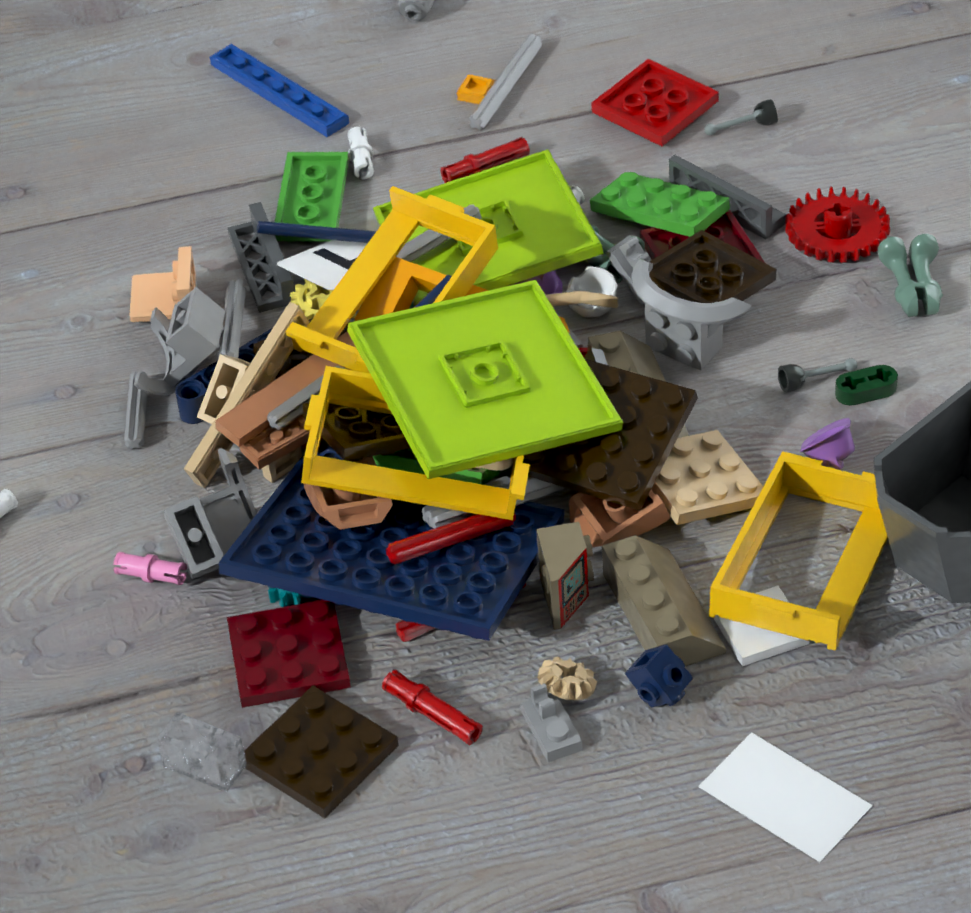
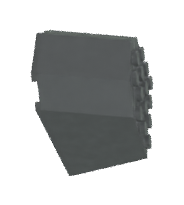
[873,381,971,603]

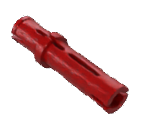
[441,137,530,183]
[382,669,483,745]

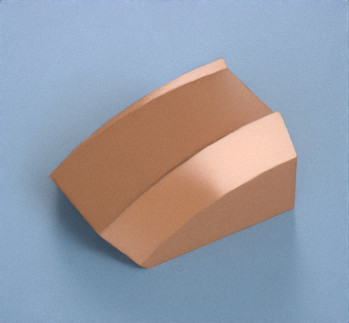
[304,456,393,530]
[569,490,671,548]

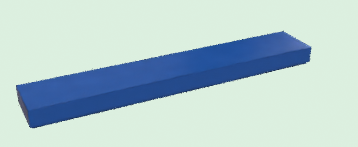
[209,44,349,137]

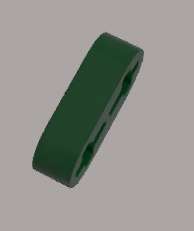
[835,365,898,406]

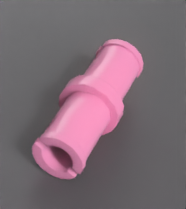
[113,552,187,585]

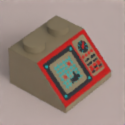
[536,522,594,630]

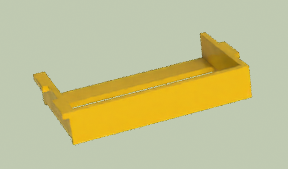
[285,186,498,373]
[301,366,530,520]
[709,451,888,651]

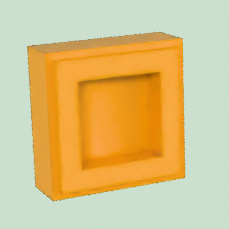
[457,74,496,104]

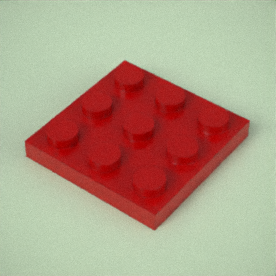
[591,59,719,147]

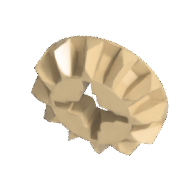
[537,656,597,700]

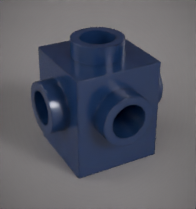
[624,644,694,708]

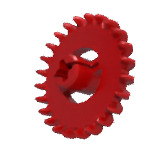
[785,186,890,263]

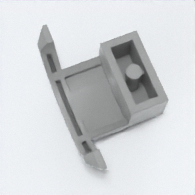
[631,259,751,370]
[134,287,225,396]
[164,448,257,580]

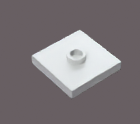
[714,586,809,666]

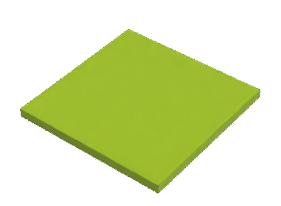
[373,149,604,306]
[347,280,623,479]

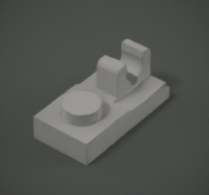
[605,235,651,306]
[520,683,583,762]

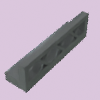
[669,155,786,240]
[227,202,295,313]

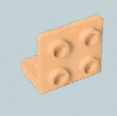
[129,246,196,322]

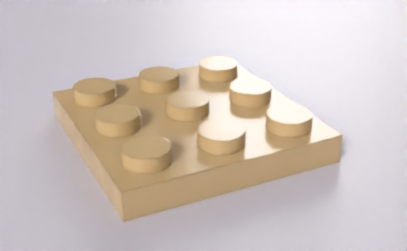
[651,430,764,525]

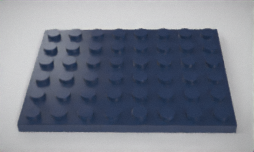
[219,452,564,641]

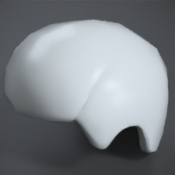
[566,266,617,318]

